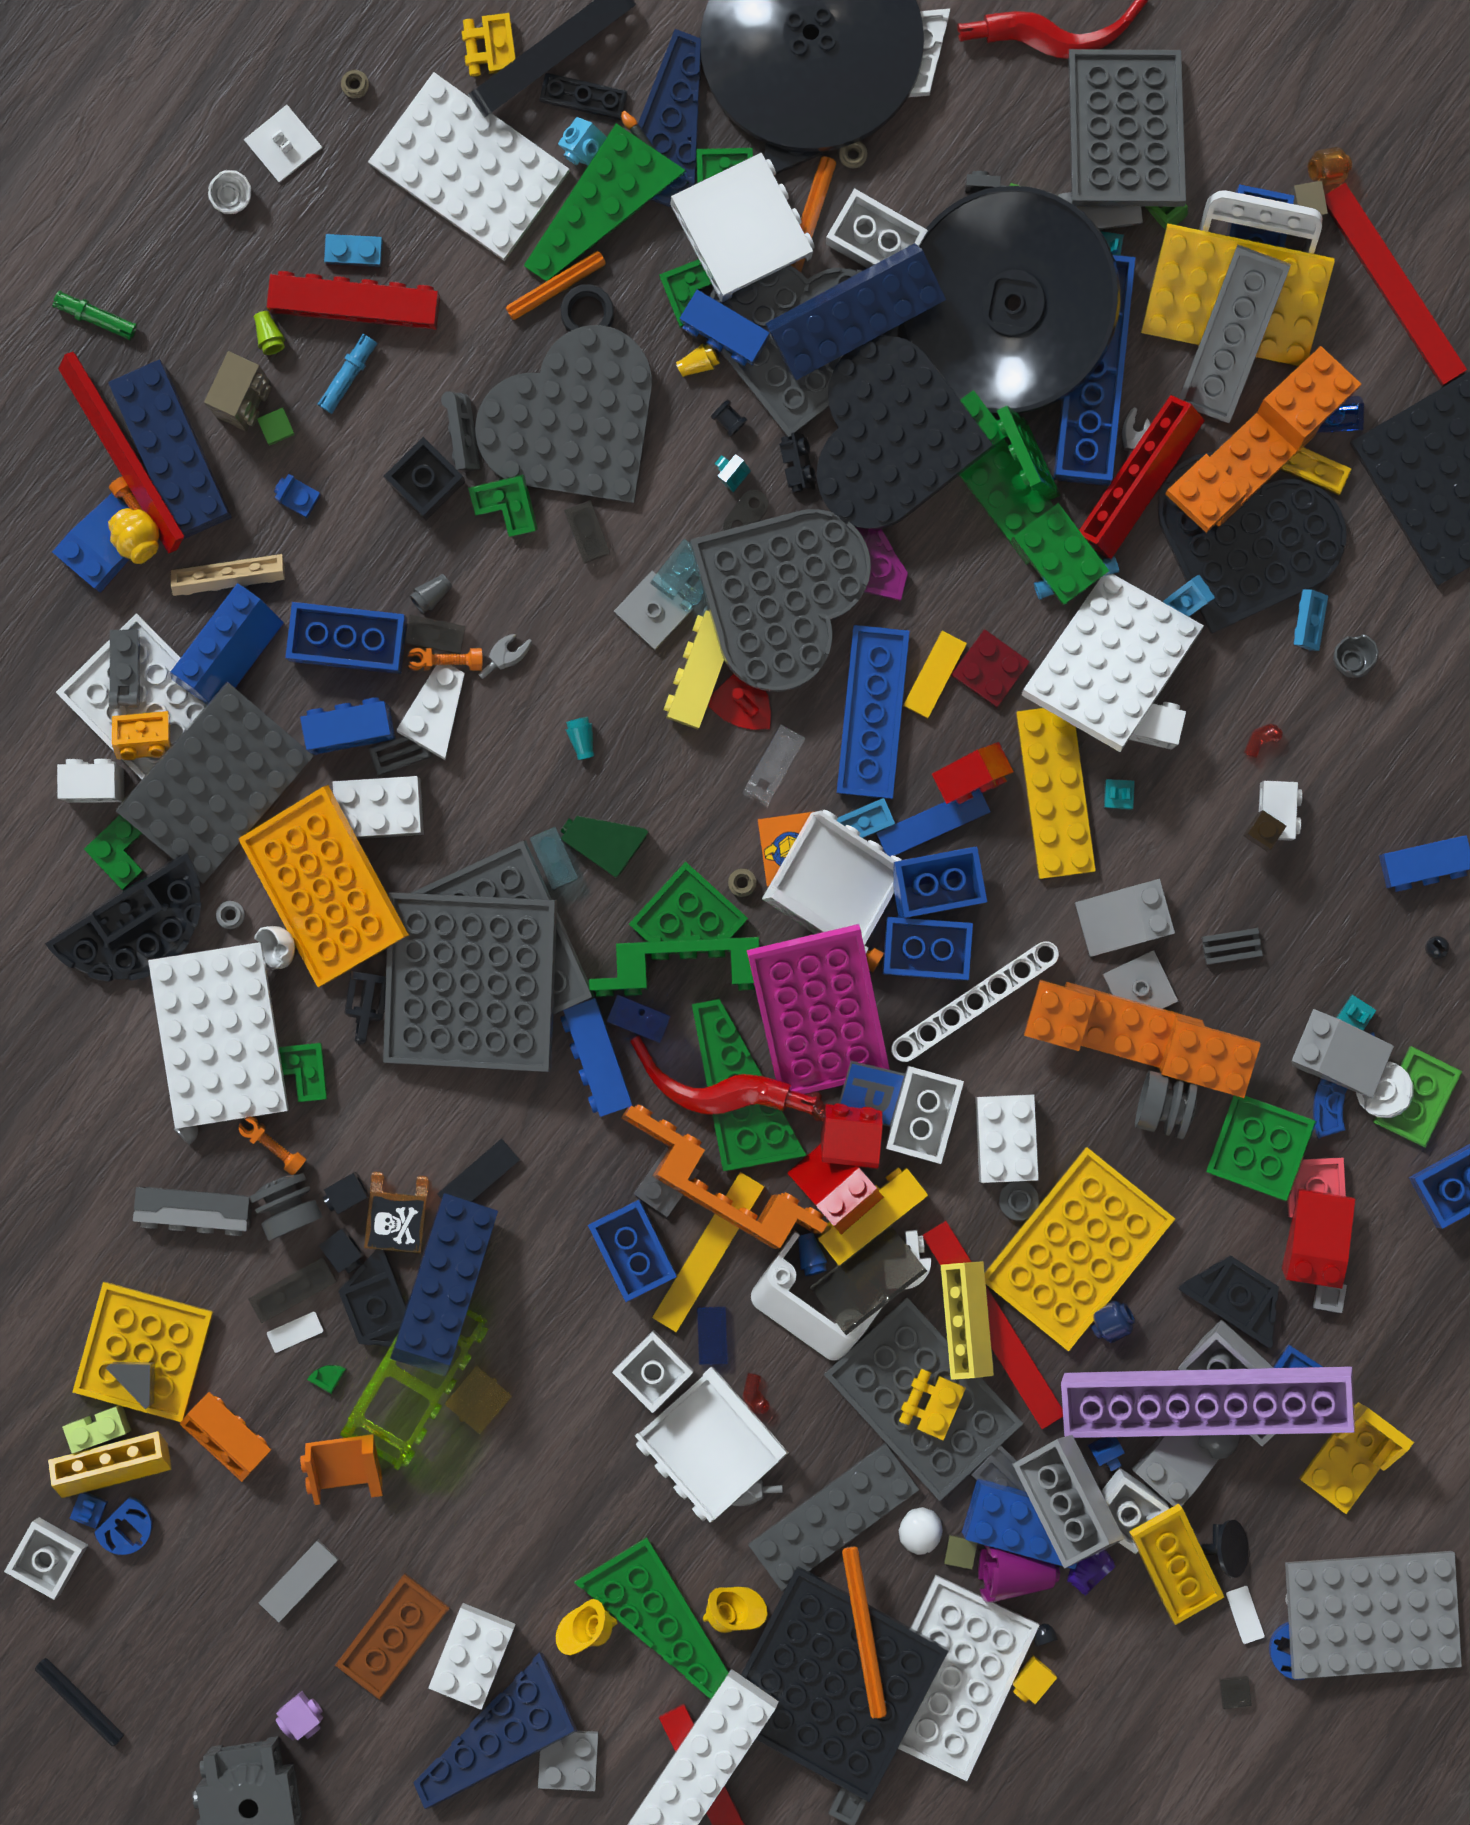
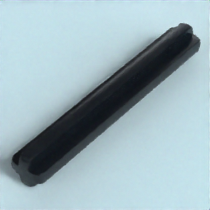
[35,1658,124,1747]

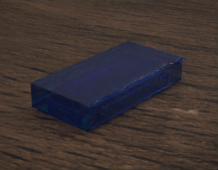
[697,1306,728,1365]

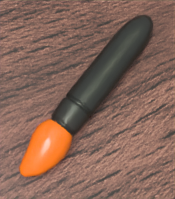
[621,111,656,150]

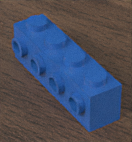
[560,998,633,1117]

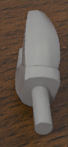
[1122,407,1151,460]
[478,634,532,679]
[732,1480,783,1506]

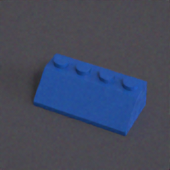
[170,583,284,704]

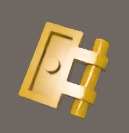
[461,13,515,77]
[899,1368,966,1441]

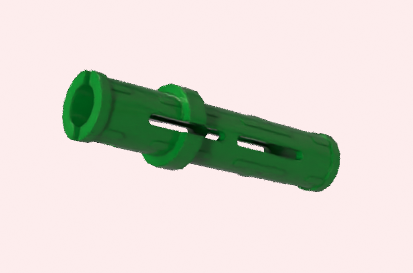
[52,290,137,341]

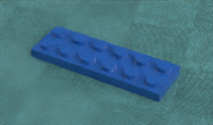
[836,625,910,799]

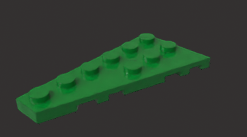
[524,123,687,281]
[692,999,807,1171]
[574,1537,729,1699]

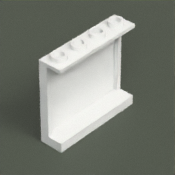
[670,153,815,303]
[762,810,902,953]
[635,1367,789,1522]

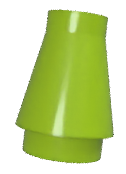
[254,311,285,355]

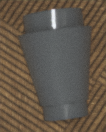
[410,574,452,614]

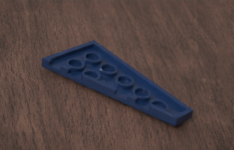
[638,29,701,208]
[413,1652,577,1809]

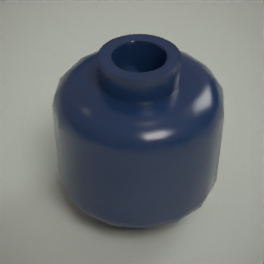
[1091,1301,1135,1343]

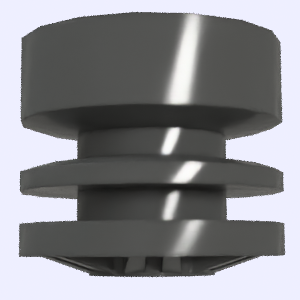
[1135,1071,1197,1139]
[249,1173,322,1241]

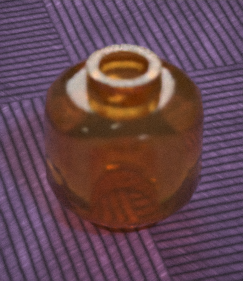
[1308,147,1352,186]

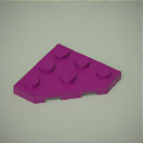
[854,526,908,601]

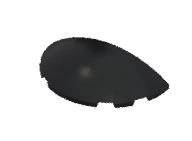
[45,853,201,982]

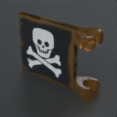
[364,1172,429,1254]

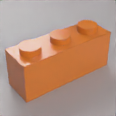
[180,1392,271,1482]

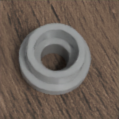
[216,901,245,929]

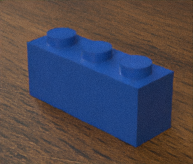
[680,290,770,366]
[1379,835,1470,892]

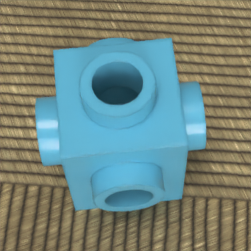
[558,117,607,166]

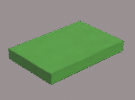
[1373,1046,1462,1148]

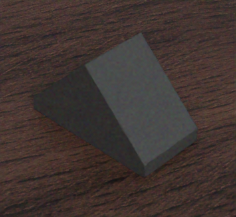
[106,1362,155,1409]

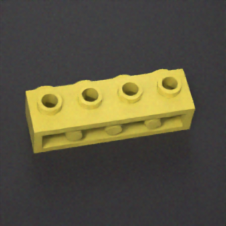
[663,610,724,730]
[941,1261,994,1380]

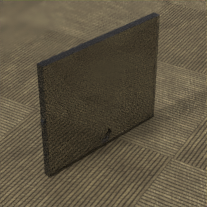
[810,1225,927,1335]

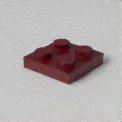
[951,629,1030,708]

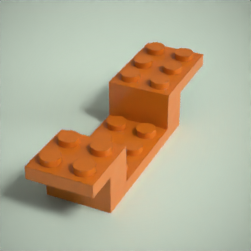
[1166,346,1361,533]
[1024,980,1261,1098]
[621,1104,828,1249]

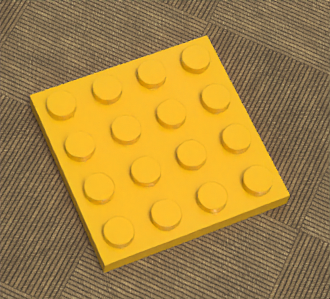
[73,1282,214,1422]

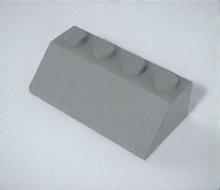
[1178,1320,1275,1446]
[1013,1435,1124,1568]

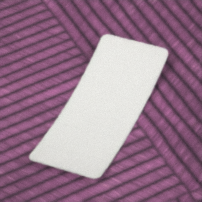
[267,1312,323,1353]
[1226,1586,1264,1644]

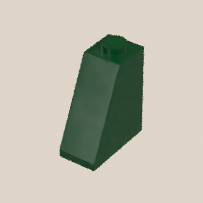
[560,816,649,879]

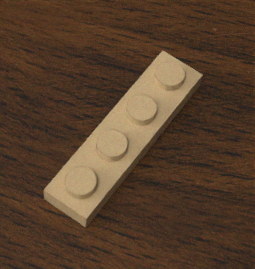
[171,554,285,596]

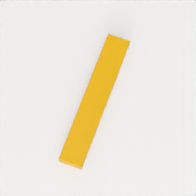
[652,1172,764,1332]

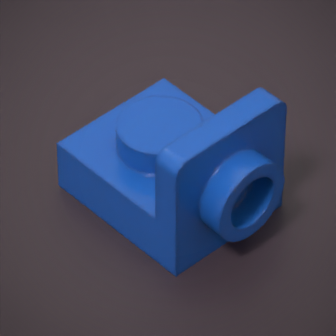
[274,474,321,518]

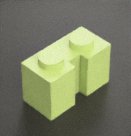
[63,1405,131,1454]

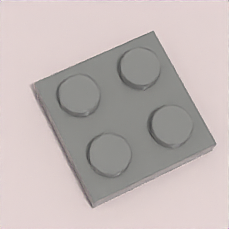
[538,1731,598,1791]

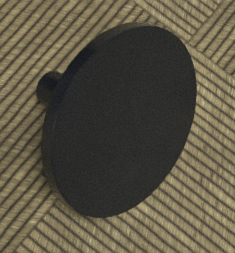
[1201,1520,1248,1578]

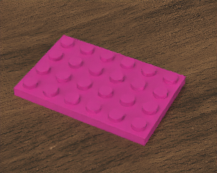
[747,924,890,1094]

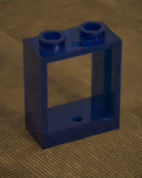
[607,995,672,1044]

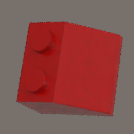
[821,1103,883,1169]

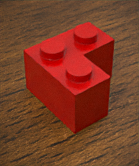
[932,742,1014,805]

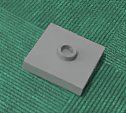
[614,571,693,650]
[1102,950,1178,1009]

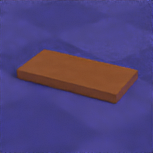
[335,1573,450,1700]

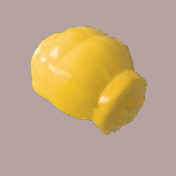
[108,508,159,564]

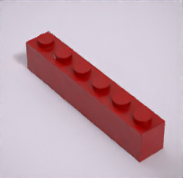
[266,271,440,330]
[1079,395,1205,559]

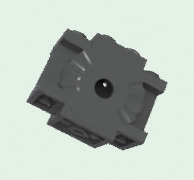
[192,1736,303,1825]

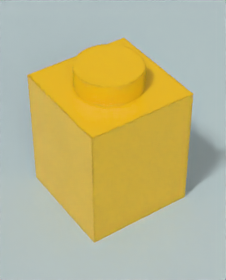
[1012,1655,1057,1704]

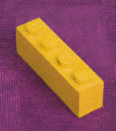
[817,1167,928,1265]
[48,1431,172,1498]

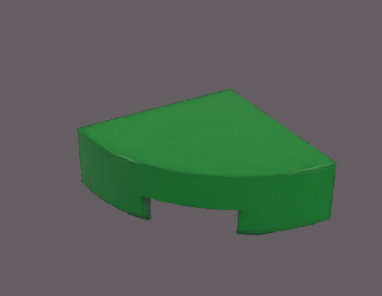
[307,1365,347,1394]

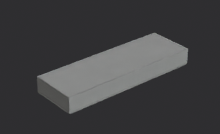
[259,1539,339,1622]

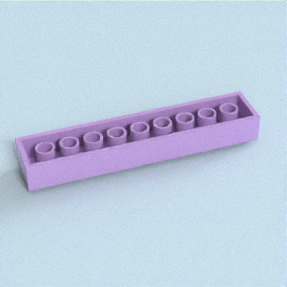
[1061,1367,1355,1438]

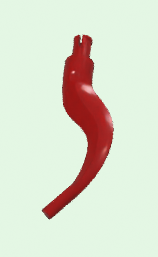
[957,0,1149,59]
[630,1036,818,1115]

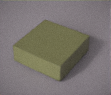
[944,1535,977,1569]

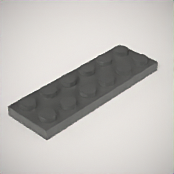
[1179,245,1291,424]
[748,1443,919,1591]

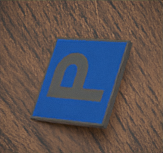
[839,1061,906,1127]

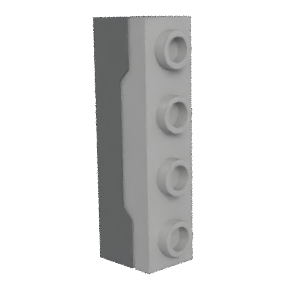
[133,1186,252,1236]

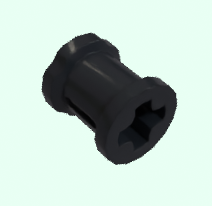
[711,400,748,437]

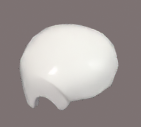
[208,170,251,214]
[254,926,295,970]
[898,1507,943,1555]

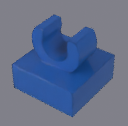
[1088,1437,1124,1471]
[70,1492,108,1529]

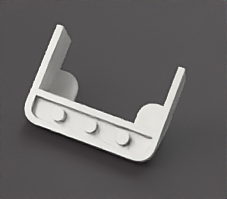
[1199,191,1323,254]
[751,1230,888,1360]

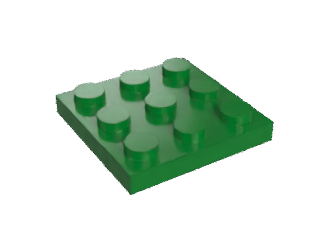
[997,405,1060,500]
[1206,1095,1317,1202]

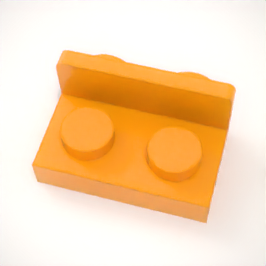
[112,711,172,760]

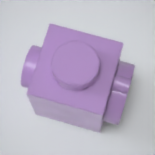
[276,1691,323,1741]

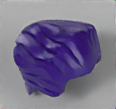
[1067,1550,1116,1596]

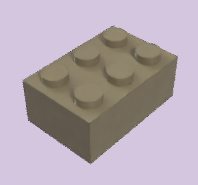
[204,351,271,432]

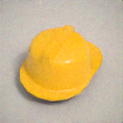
[703,1587,767,1633]
[556,1599,617,1655]

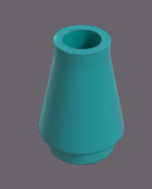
[565,717,594,760]

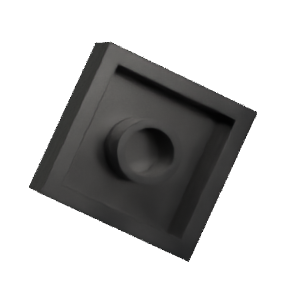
[383,437,466,521]

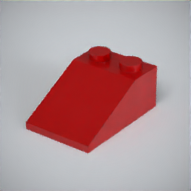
[787,1144,884,1235]
[1282,1189,1355,1289]

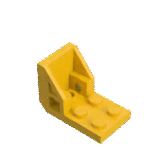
[1299,1402,1414,1514]

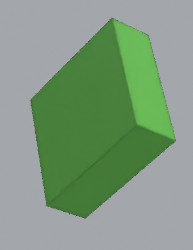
[257,408,295,446]

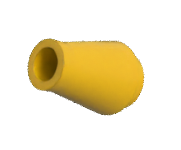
[676,344,720,377]

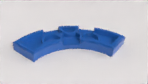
[1313,1032,1375,1138]

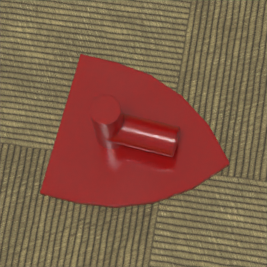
[708,674,771,730]

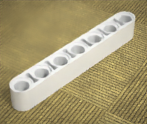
[891,942,1059,1062]

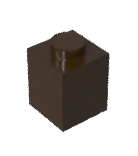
[1243,810,1287,852]

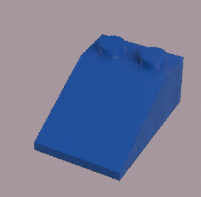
[52,493,130,593]

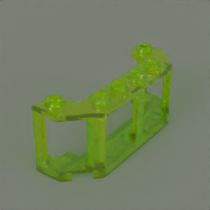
[340,1309,489,1470]

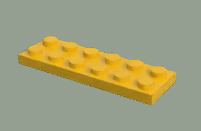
[1016,708,1096,879]

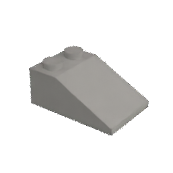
[1075,879,1175,957]
[1292,1009,1394,1098]
[1132,1435,1219,1507]

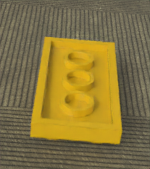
[1129,1504,1224,1625]

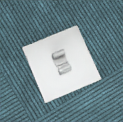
[244,105,322,183]

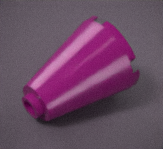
[978,1545,1060,1603]

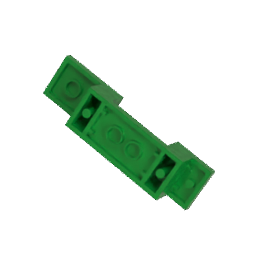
[959,390,1109,606]
[589,937,759,997]

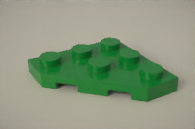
[629,861,748,942]

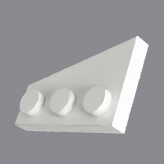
[909,9,950,97]
[397,664,464,760]

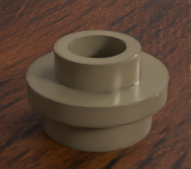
[341,70,369,99]
[839,141,867,169]
[728,869,756,897]

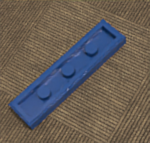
[876,789,990,857]

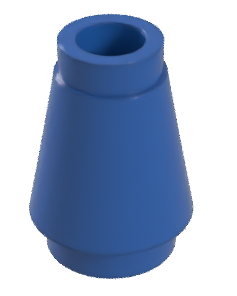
[798,1233,828,1276]

